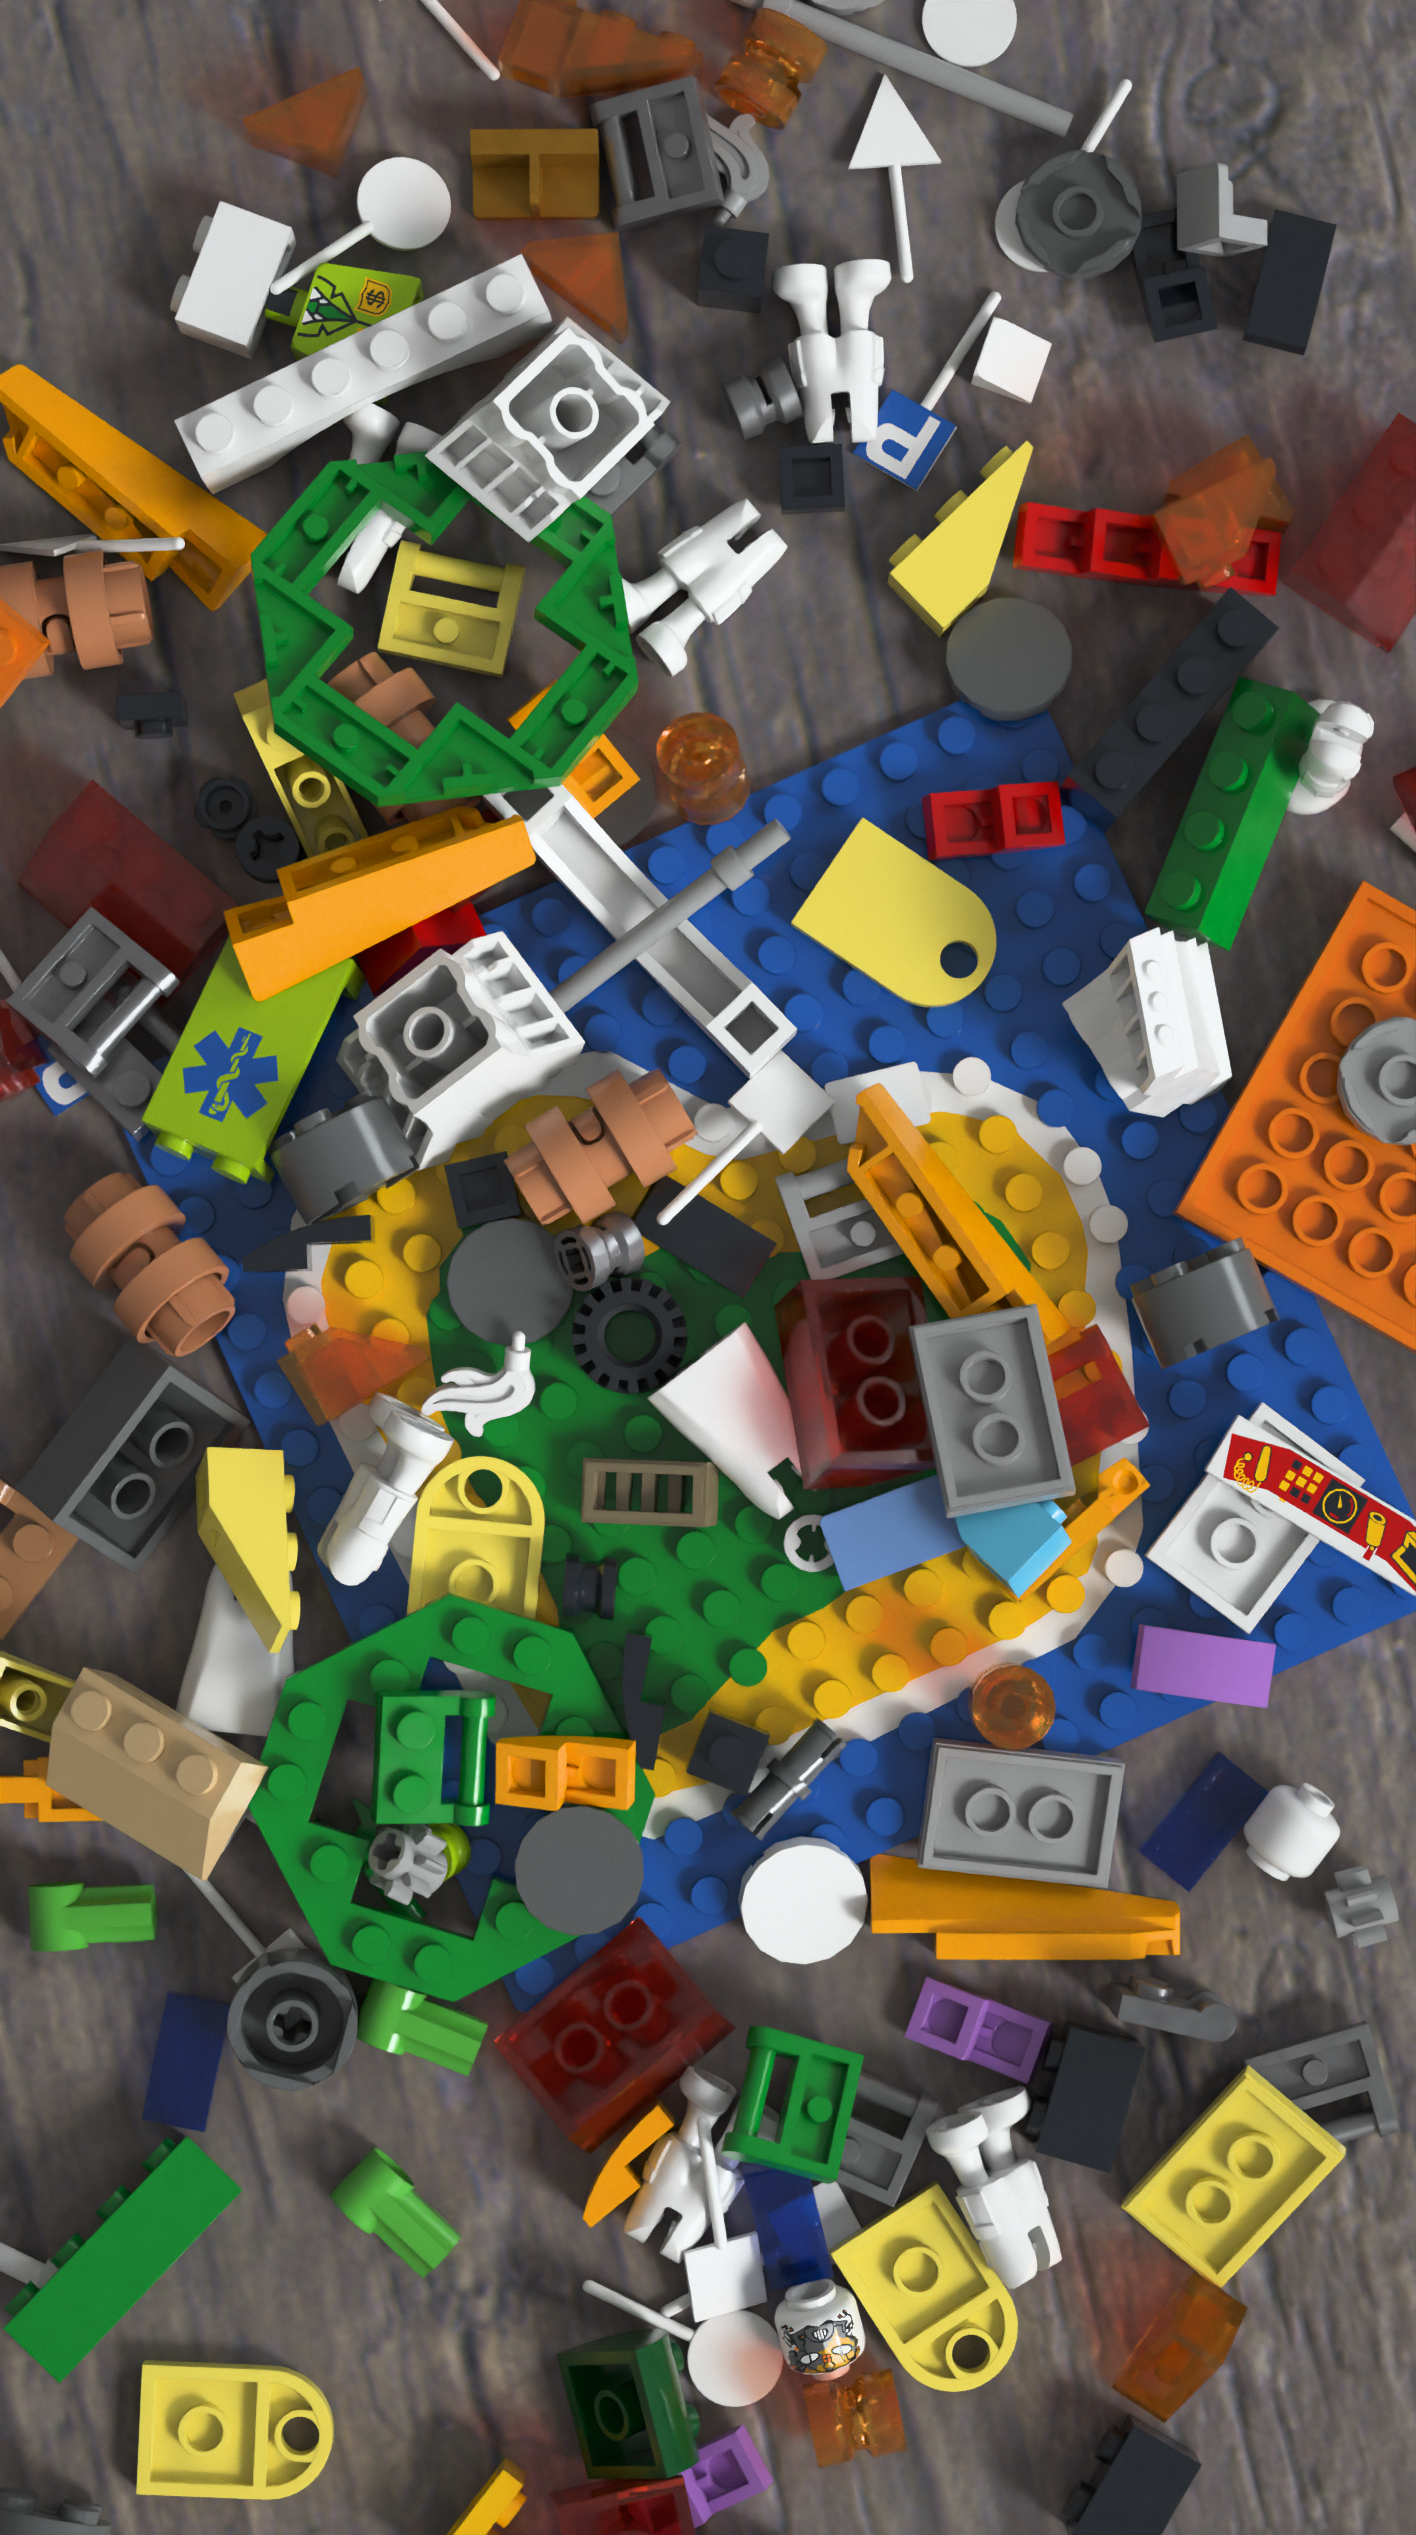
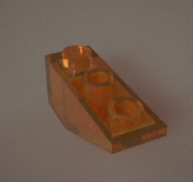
[498,0,704,98]

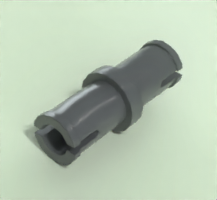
[731,1718,847,1841]

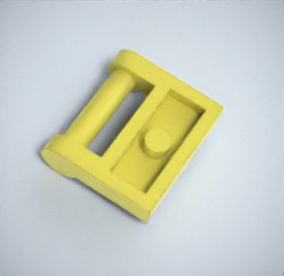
[377,540,526,678]

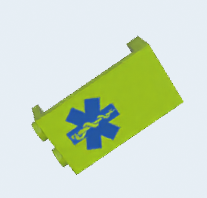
[141,935,366,1184]

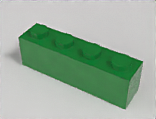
[1144,677,1321,952]
[3,2136,242,2384]

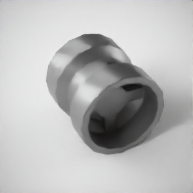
[721,357,803,440]
[554,1211,645,1292]

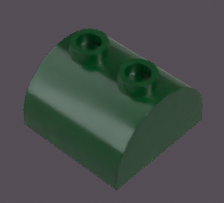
[556,2328,700,2479]

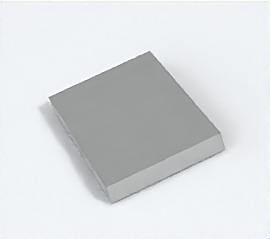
[908,1304,1076,1518]
[916,1738,1125,1888]

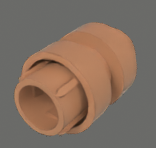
[0,550,154,680]
[327,652,483,825]
[504,1068,698,1226]
[64,1172,235,1357]

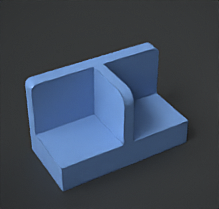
[819,1475,966,1591]

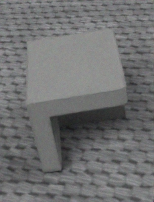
[1177,162,1267,258]

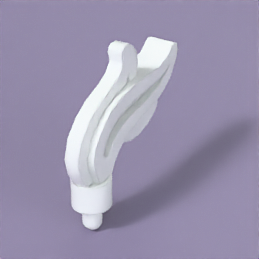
[421,1331,536,1437]

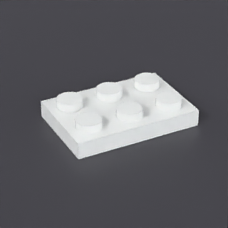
[1144,1402,1365,1634]

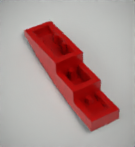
[1012,502,1282,597]

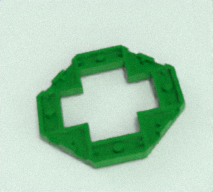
[250,451,639,807]
[248,1592,656,2002]

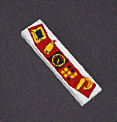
[1204,1415,1416,1597]

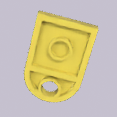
[790,817,997,1007]
[407,1456,545,1620]
[829,2180,1018,2392]
[136,2360,334,2500]

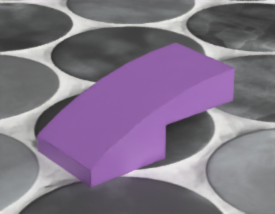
[1130,1624,1276,1708]
[904,1977,1054,2084]
[621,2424,774,2535]

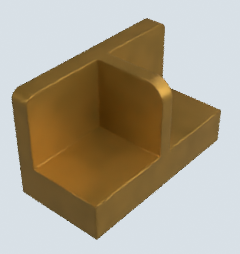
[470,129,599,221]

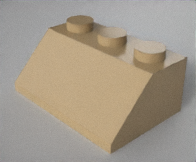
[46,1667,269,1881]

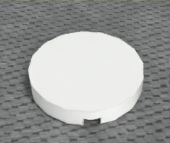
[738,1836,868,1964]

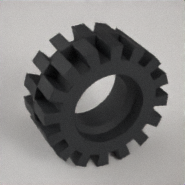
[571,1278,688,1394]

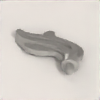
[706,113,770,227]

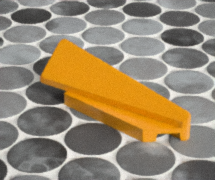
[0,364,267,612]
[223,806,536,1001]
[847,1083,1071,1346]
[870,1854,1180,1960]

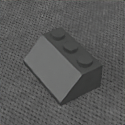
[16,1334,251,1574]

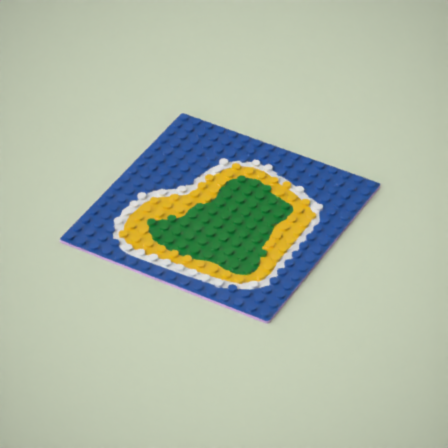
[122,700,1416,2012]

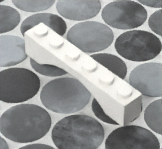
[174,254,554,495]
[482,784,797,1079]

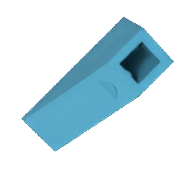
[918,1403,1072,1598]

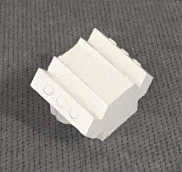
[425,316,670,543]
[1062,927,1232,1118]
[336,931,585,1171]

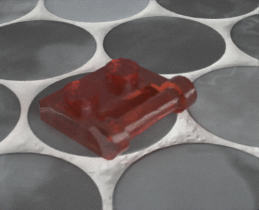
[1048,1324,1149,1467]

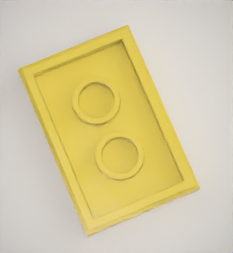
[1121,2064,1346,2290]

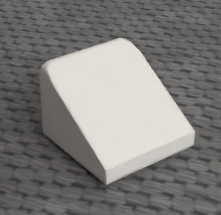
[971,316,1052,405]

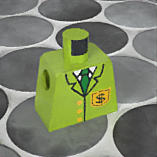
[265,263,424,406]

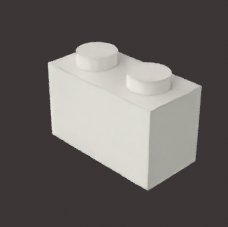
[170,201,297,360]

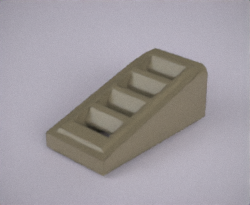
[581,1458,719,1527]

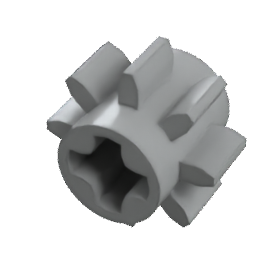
[368,1824,448,1905]
[1323,1865,1399,1948]

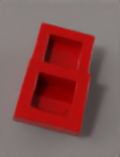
[922,781,1065,861]

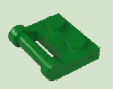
[371,1690,496,1826]
[721,2026,864,2184]

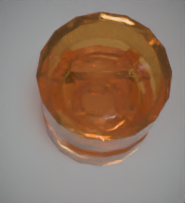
[714,8,829,130]
[657,712,750,825]
[967,1661,1056,1750]
[803,2367,908,2469]

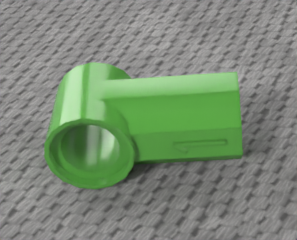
[28,1881,157,1952]
[356,1978,489,2076]
[329,2147,462,2278]

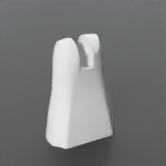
[646,1322,830,1520]
[175,1563,294,1736]

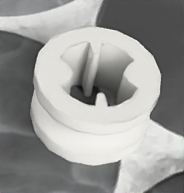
[783,1514,834,1572]

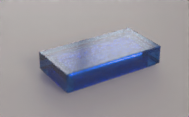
[1138,1751,1269,1892]
[142,1991,230,2132]
[742,2163,834,2291]

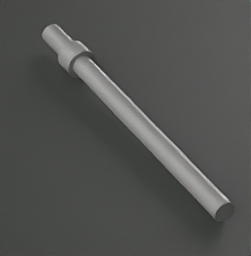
[729,0,1074,138]
[549,818,791,1013]

